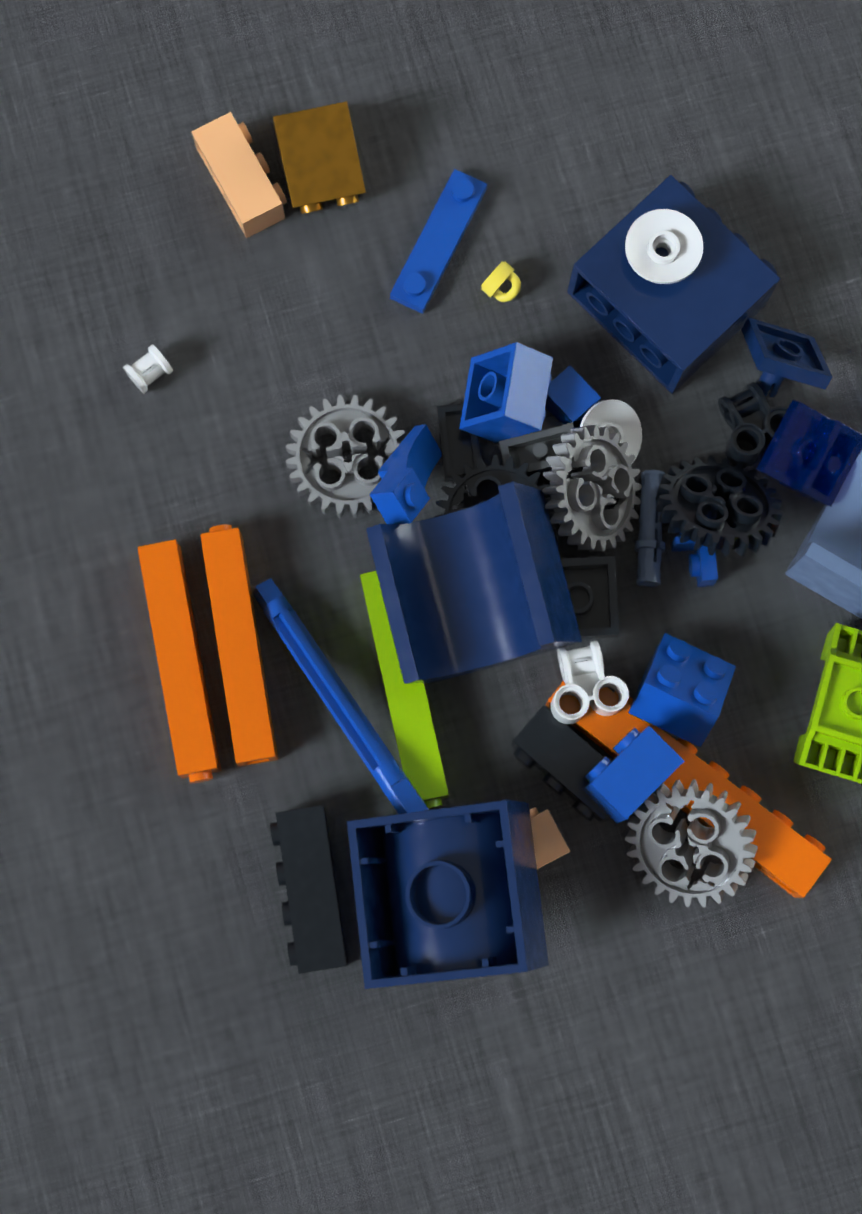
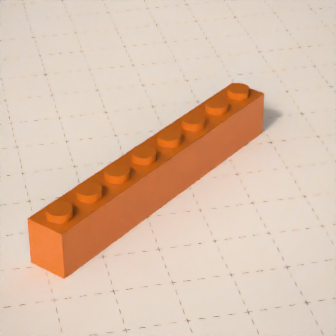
[545,681,832,898]

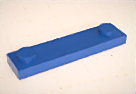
[390,169,487,314]

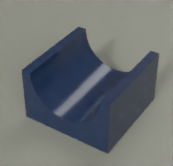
[366,482,582,684]
[347,800,549,989]

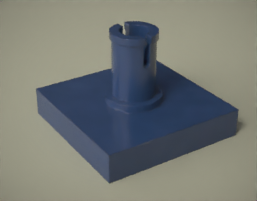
[741,317,833,397]

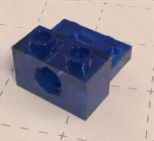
[756,400,862,507]

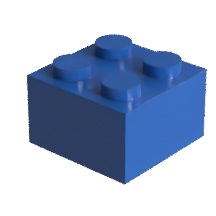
[459,342,553,443]
[628,633,736,747]
[583,726,684,824]

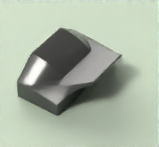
[499,416,574,477]

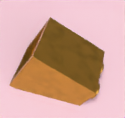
[273,101,366,214]

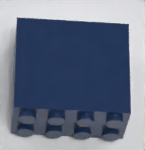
[567,175,781,394]

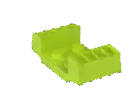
[793,623,862,784]

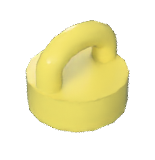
[481,261,521,302]

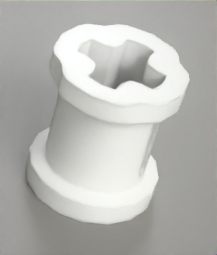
[123,344,173,394]

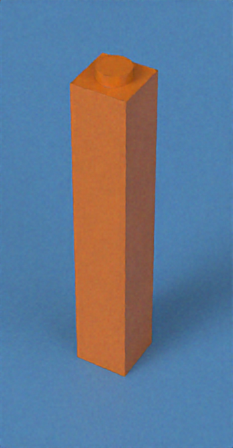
[200,524,278,767]
[137,539,222,784]

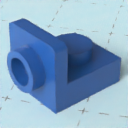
[671,533,718,587]

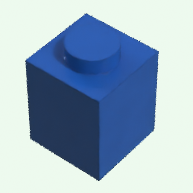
[545,365,601,428]

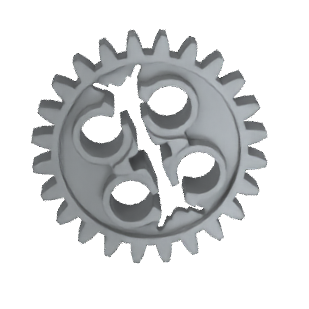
[286,395,405,518]
[542,425,642,552]
[625,779,758,907]

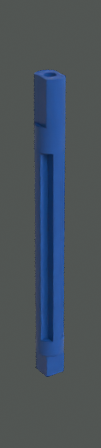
[253,578,429,814]

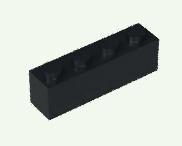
[270,805,349,974]

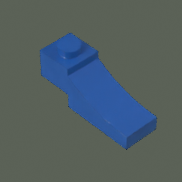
[370,424,442,524]

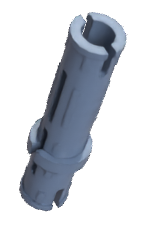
[635,470,665,587]

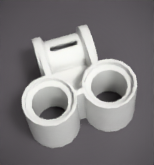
[551,641,629,724]

